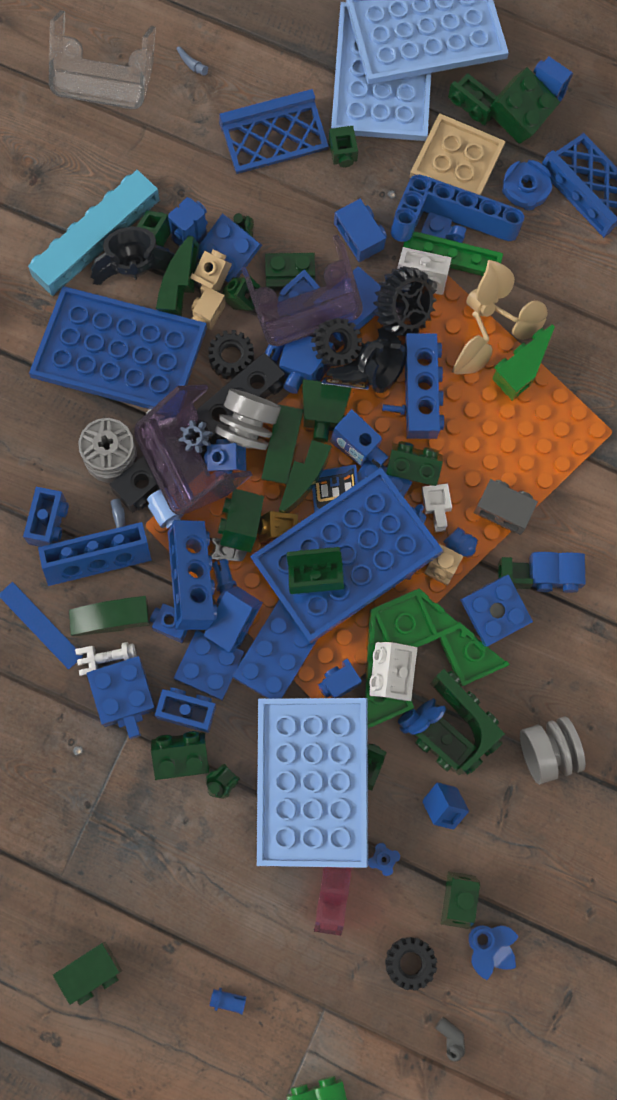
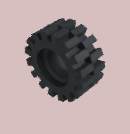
[311,318,362,366]
[208,330,254,380]
[385,937,437,991]

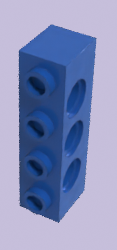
[404,333,444,439]
[168,520,217,630]
[38,522,152,586]

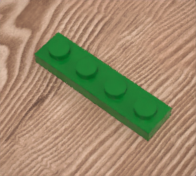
[403,231,503,276]

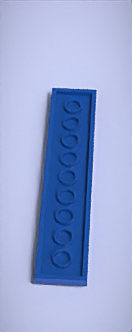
[232,459,412,699]

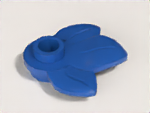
[398,698,446,734]
[468,925,518,980]

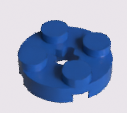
[502,160,552,211]

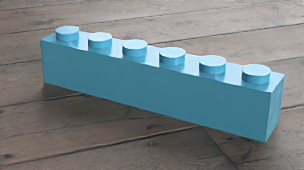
[28,170,160,296]

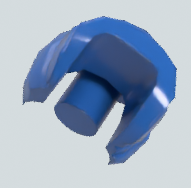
[443,527,478,557]

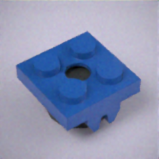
[460,575,533,647]

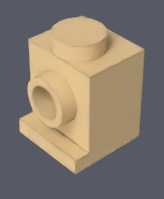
[190,249,232,291]
[191,284,226,330]
[424,544,463,586]

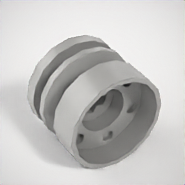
[215,389,281,450]
[78,418,138,483]
[520,716,586,785]

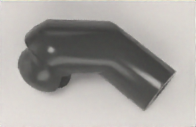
[435,1017,465,1062]

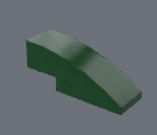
[156,236,199,317]
[262,404,303,485]
[279,440,332,513]
[69,596,150,636]

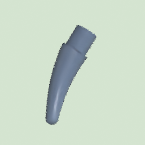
[177,46,208,76]
[110,499,125,528]

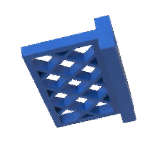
[219,89,329,174]
[542,133,617,238]

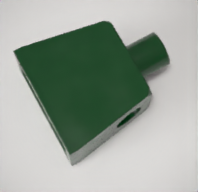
[302,379,351,443]
[441,871,480,929]

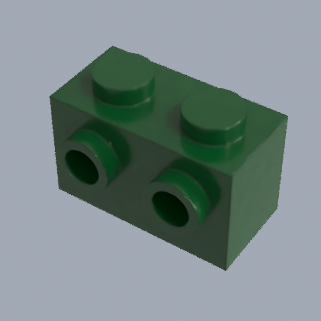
[217,488,264,553]
[53,942,122,1006]

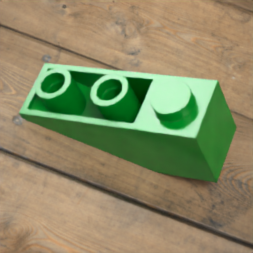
[492,324,555,401]

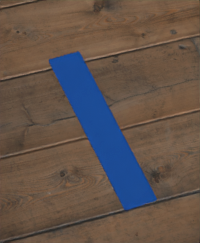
[0,582,83,669]

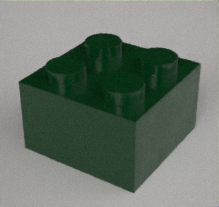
[489,67,560,144]

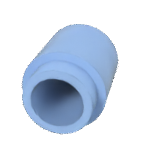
[147,489,183,529]

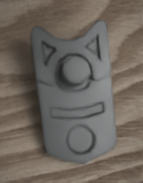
[209,538,247,561]

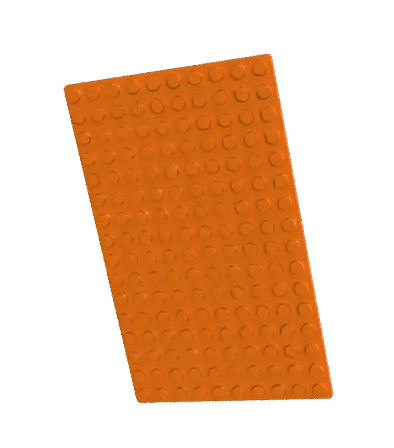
[146,275,612,698]

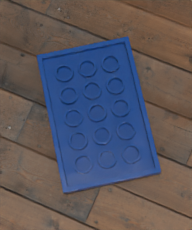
[29,286,207,416]
[250,467,443,644]

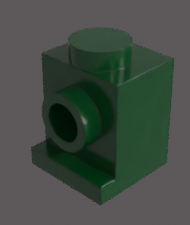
[328,125,358,168]
[137,210,171,247]
[223,274,264,310]

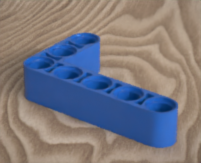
[390,174,524,242]

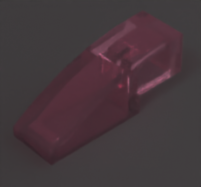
[314,867,352,936]

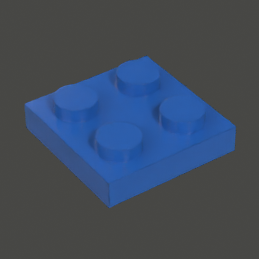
[198,213,262,282]
[174,630,245,701]

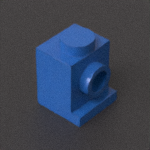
[150,603,188,643]
[318,658,362,698]

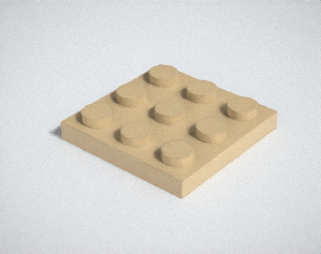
[410,113,506,195]

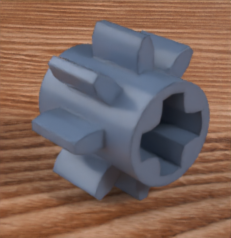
[179,420,213,453]

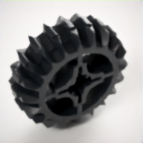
[373,266,437,336]

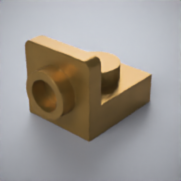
[257,511,298,543]

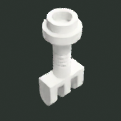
[75,642,137,676]

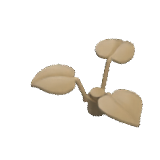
[452,260,548,374]

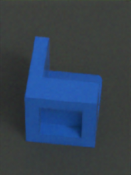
[422,782,469,830]

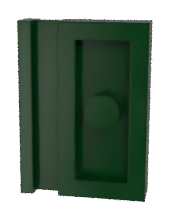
[265,253,315,291]

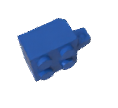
[87,656,156,739]

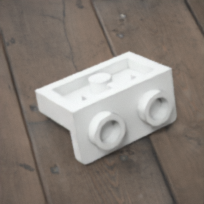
[397,247,452,295]
[369,642,417,701]

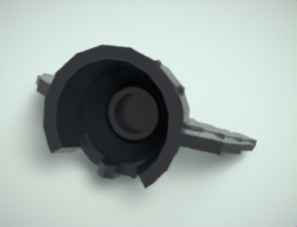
[90,227,174,285]
[327,327,406,393]

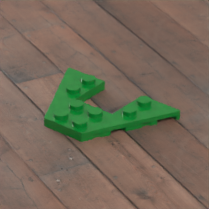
[365,589,510,729]

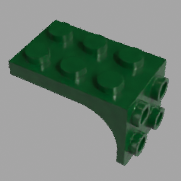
[430,669,505,775]

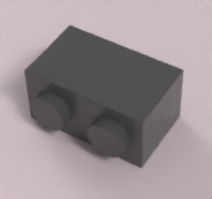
[474,479,538,535]

